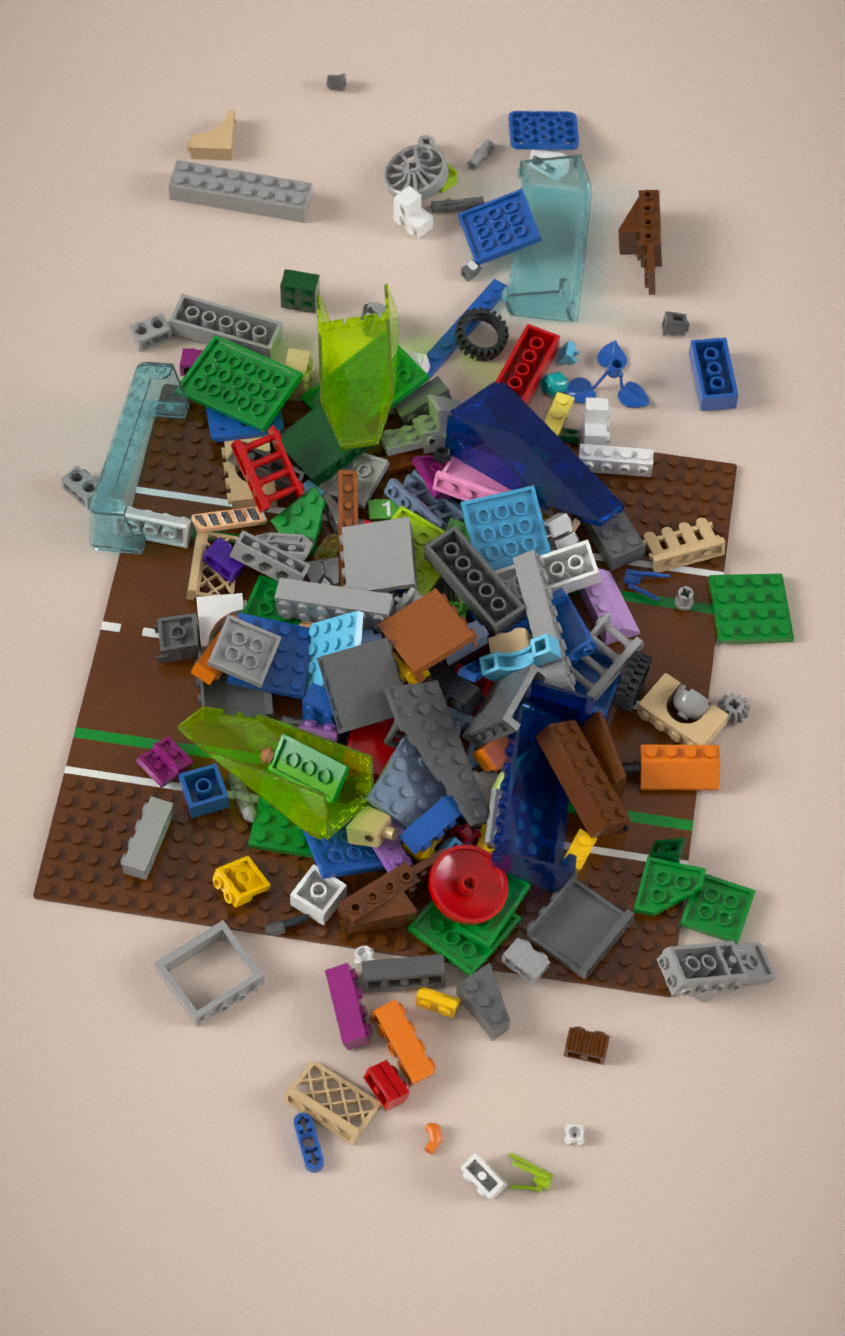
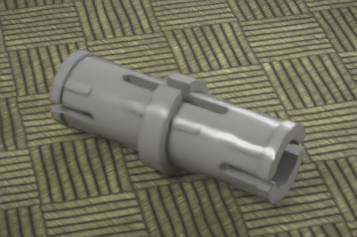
[467,139,494,170]

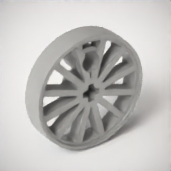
[383,144,449,201]

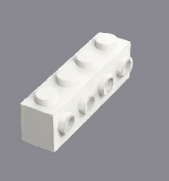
[578,443,654,477]

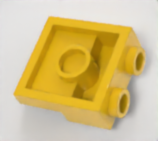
[213,856,271,908]

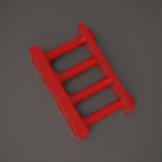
[230,426,304,514]

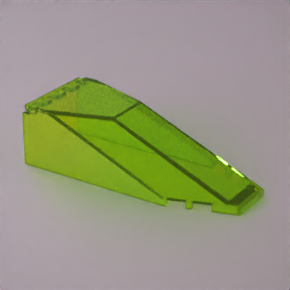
[317,284,399,450]
[178,706,374,840]

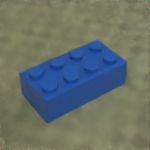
[689,337,738,411]

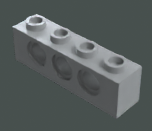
[230,530,310,581]

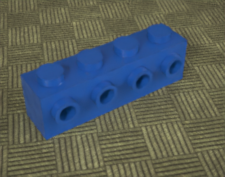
[399,794,465,854]

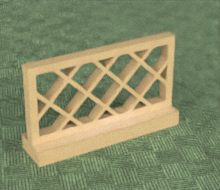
[186,532,238,600]
[284,1060,382,1145]

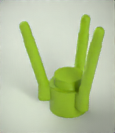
[509,1153,553,1193]

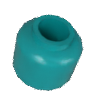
[541,372,569,397]

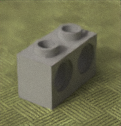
[130,313,172,352]
[61,466,104,510]

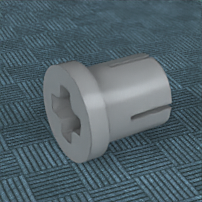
[675,586,694,611]

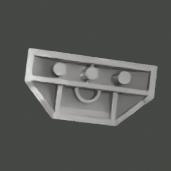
[255,532,313,561]

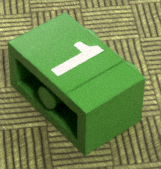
[368,499,400,522]

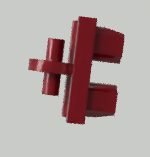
[446,823,482,846]

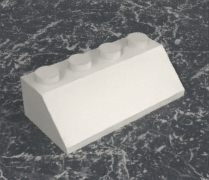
[113,506,193,548]

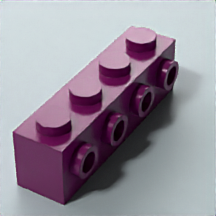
[325,963,372,1051]

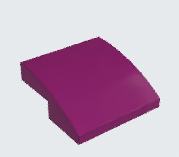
[136,736,194,788]

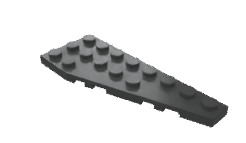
[384,680,489,827]

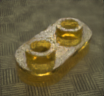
[314,534,339,561]

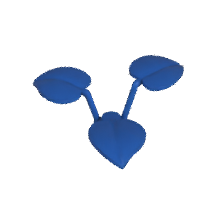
[565,340,649,408]

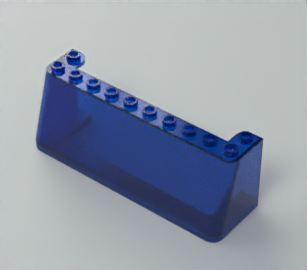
[491,679,594,893]

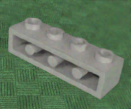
[121,797,174,880]

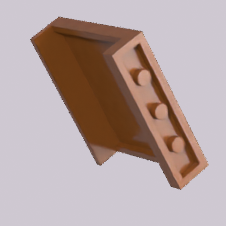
[377,588,478,683]

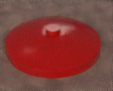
[429,845,508,925]

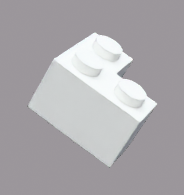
[394,186,433,239]
[582,398,611,446]

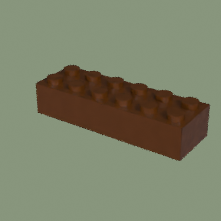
[535,720,631,838]

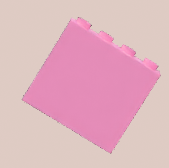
[432,441,527,501]

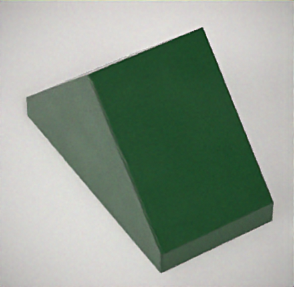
[648,837,687,863]

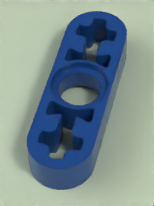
[294,1113,324,1173]

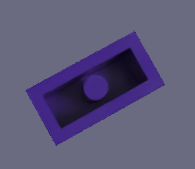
[202,538,247,583]

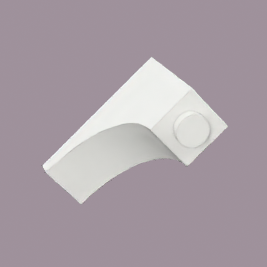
[196,593,247,654]

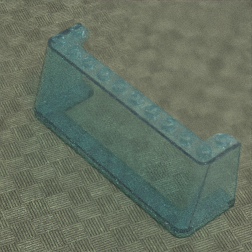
[501,154,592,322]
[89,362,190,554]

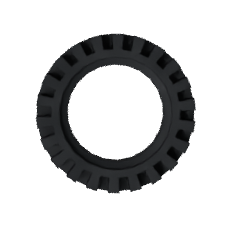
[613,650,653,712]

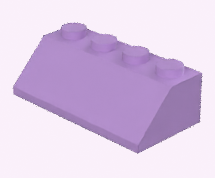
[578,568,640,645]

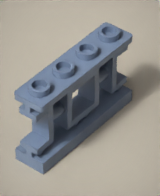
[384,469,465,531]

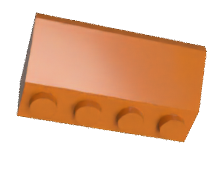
[639,745,720,791]

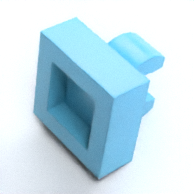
[557,340,579,365]

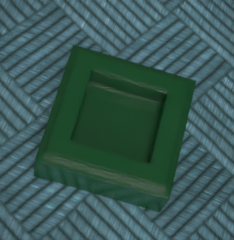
[560,428,580,444]

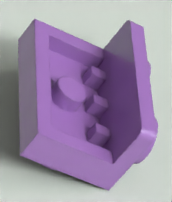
[372,839,413,872]

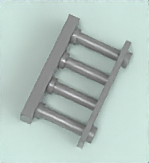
[569,613,644,703]

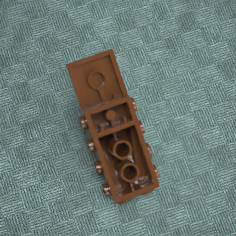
[618,189,662,295]
[337,847,446,935]

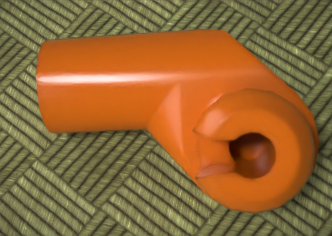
[424,1123,443,1155]

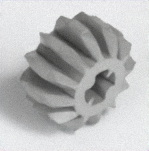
[718,692,750,726]

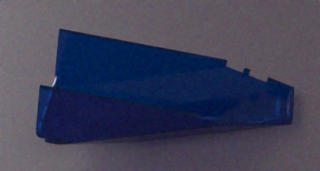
[445,381,625,527]

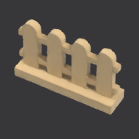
[643,518,726,573]

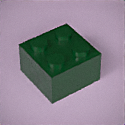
[280,269,320,313]

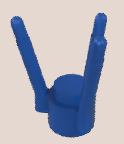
[624,569,670,601]

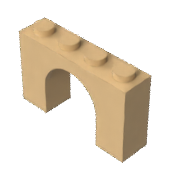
[221,437,277,509]
[637,673,729,745]

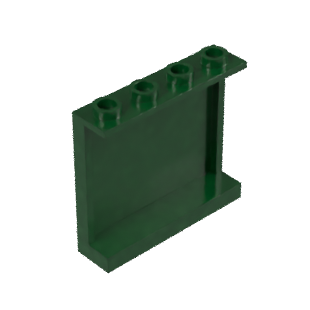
[281,395,374,487]

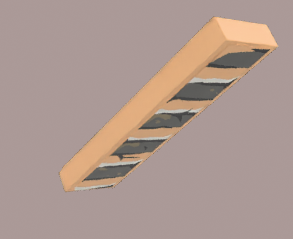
[191,506,267,533]

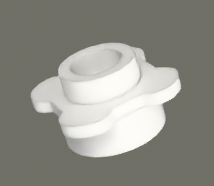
[354,946,374,965]
[564,1124,585,1146]

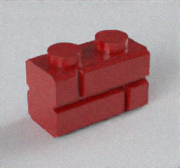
[363,1060,410,1111]

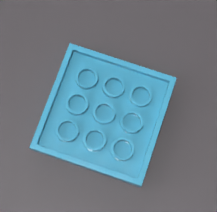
[305,611,363,695]

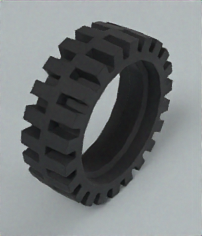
[454,307,509,361]

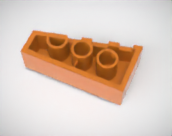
[369,999,436,1087]

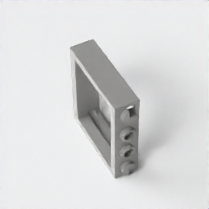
[155,920,264,1027]

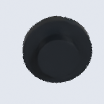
[433,447,452,464]

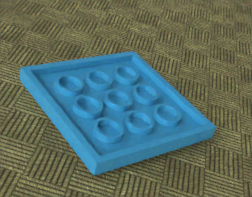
[460,485,551,571]

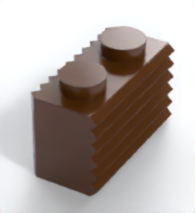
[564,1026,610,1065]

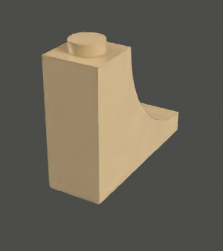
[187,110,235,161]

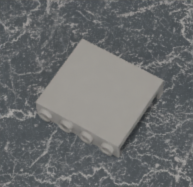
[340,517,418,592]

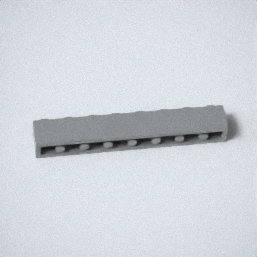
[513,550,576,699]

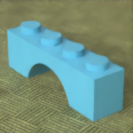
[479,633,561,682]

